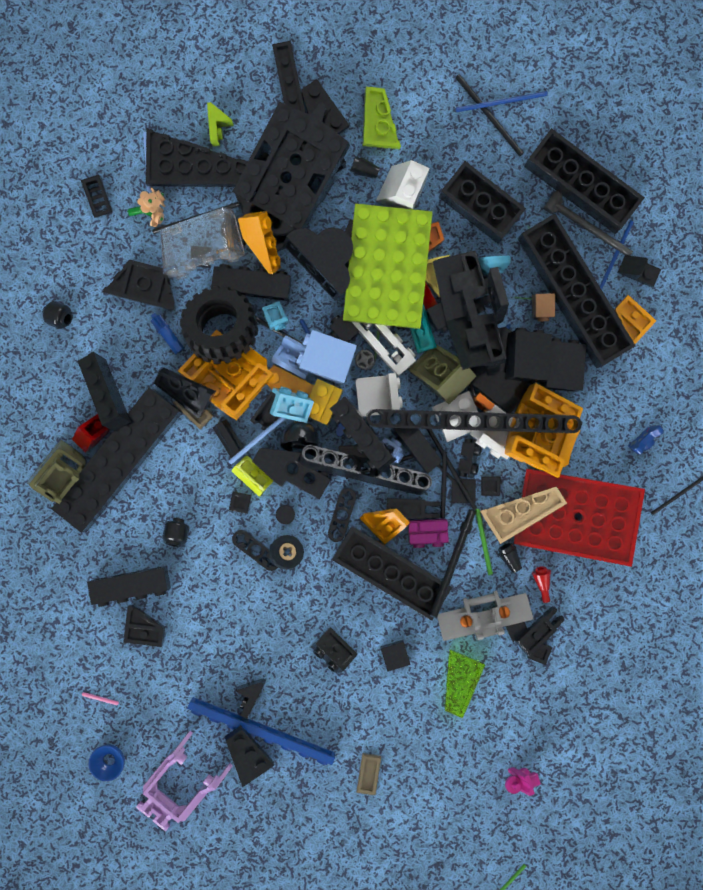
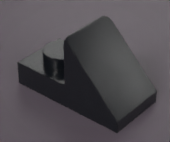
[617,255,661,287]
[235,678,266,719]

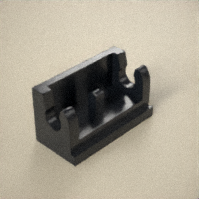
[250,388,280,430]

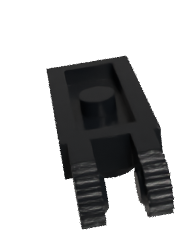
[386,498,440,519]
[515,606,564,656]

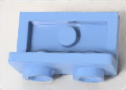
[271,336,309,379]

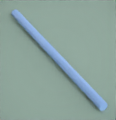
[229,417,286,465]

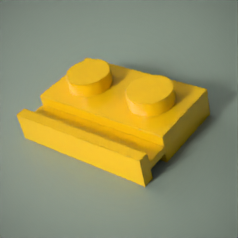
[309,379,343,426]

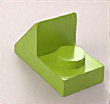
[207,102,234,147]

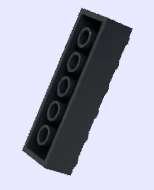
[524,128,645,234]
[332,525,452,621]

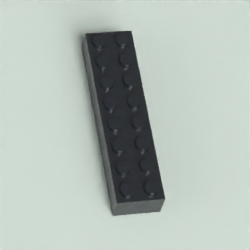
[518,213,636,368]
[51,387,183,533]

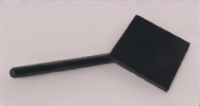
[437,464,476,504]

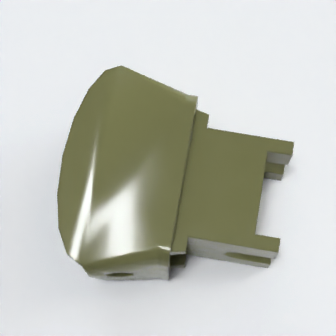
[27,440,86,504]

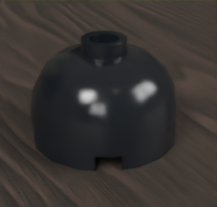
[280,421,319,451]

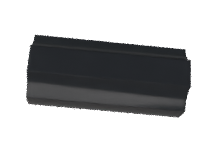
[212,419,244,458]

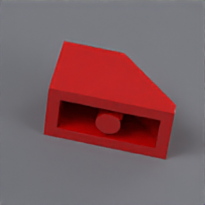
[72,414,111,453]

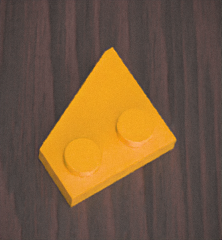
[614,295,656,344]
[360,508,410,544]

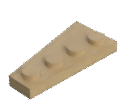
[480,487,567,544]

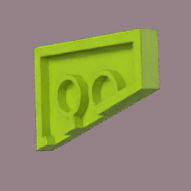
[362,86,401,149]

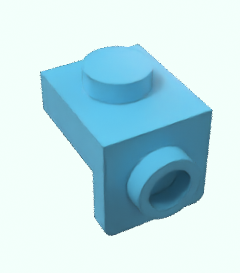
[262,301,289,331]

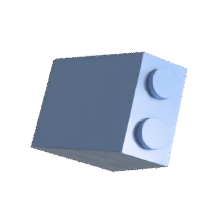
[296,330,357,385]

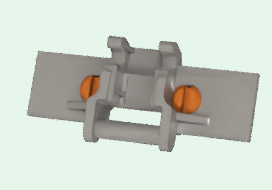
[437,590,534,641]

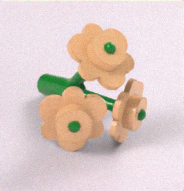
[127,187,166,227]

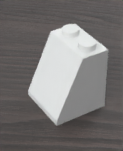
[376,160,430,209]

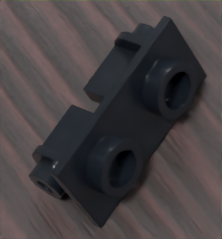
[458,438,482,478]

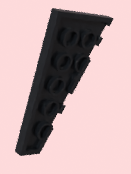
[146,128,248,187]

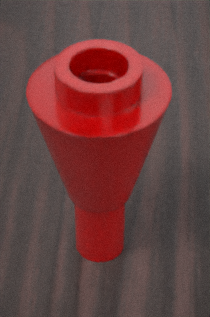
[532,566,551,603]

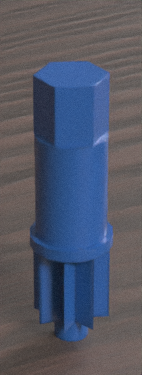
[151,313,185,355]

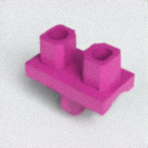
[505,767,541,796]

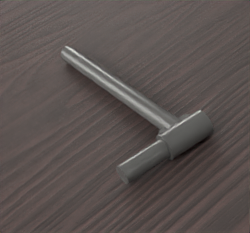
[543,191,633,256]

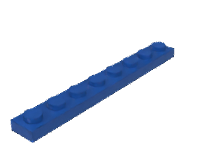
[187,697,335,765]

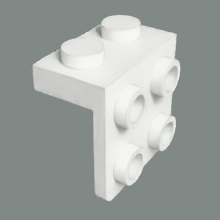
[355,373,403,416]
[470,405,513,459]

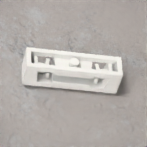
[352,322,416,377]

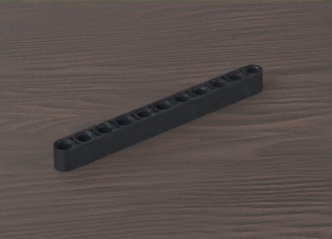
[366,409,582,433]

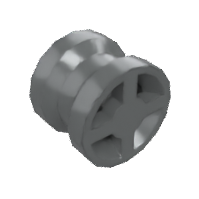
[355,350,376,370]

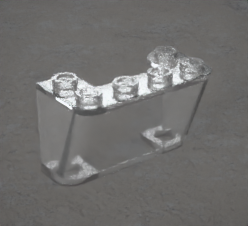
[160,208,245,280]

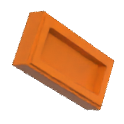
[473,393,495,412]

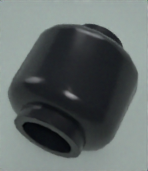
[42,301,73,329]
[162,518,190,547]

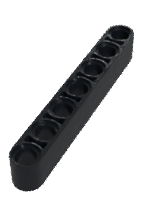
[299,445,432,495]

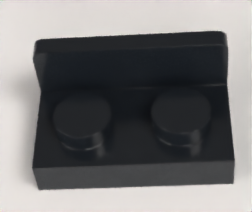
[311,627,358,673]

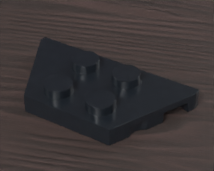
[103,260,176,311]

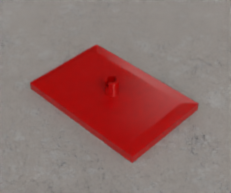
[514,469,645,567]

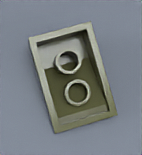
[408,344,476,404]

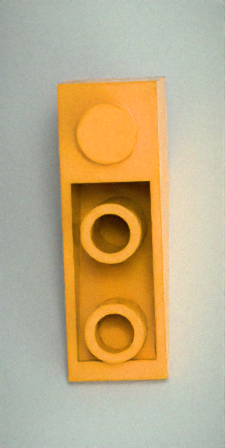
[238,211,281,274]

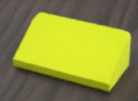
[232,455,273,496]

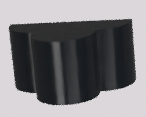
[283,227,353,301]

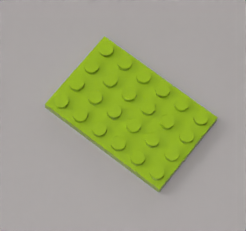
[343,204,433,329]

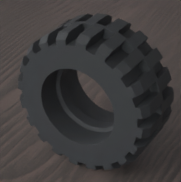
[180,286,258,364]

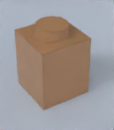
[532,294,555,322]

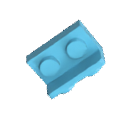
[270,386,314,423]

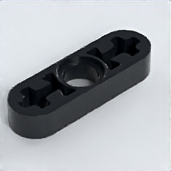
[328,488,356,542]
[232,530,278,571]

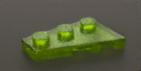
[444,648,485,718]

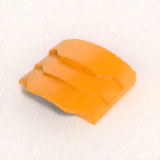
[178,329,274,420]
[505,383,583,478]

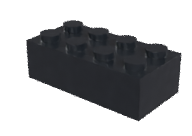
[439,161,526,244]

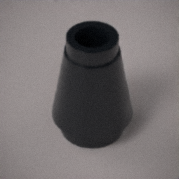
[350,156,380,178]
[498,543,522,573]

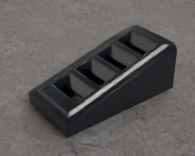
[81,175,113,218]

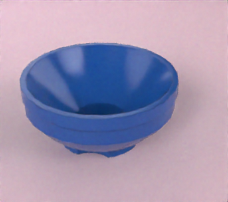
[89,744,125,781]

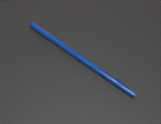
[455,91,548,113]
[600,220,634,290]

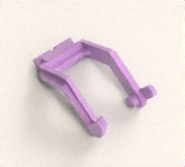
[136,731,233,832]

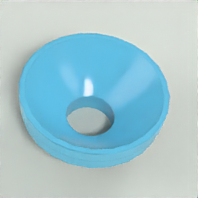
[478,256,511,275]

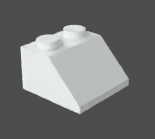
[432,391,478,442]

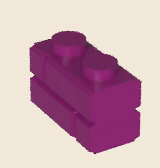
[408,519,449,548]

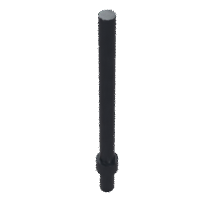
[430,509,476,618]

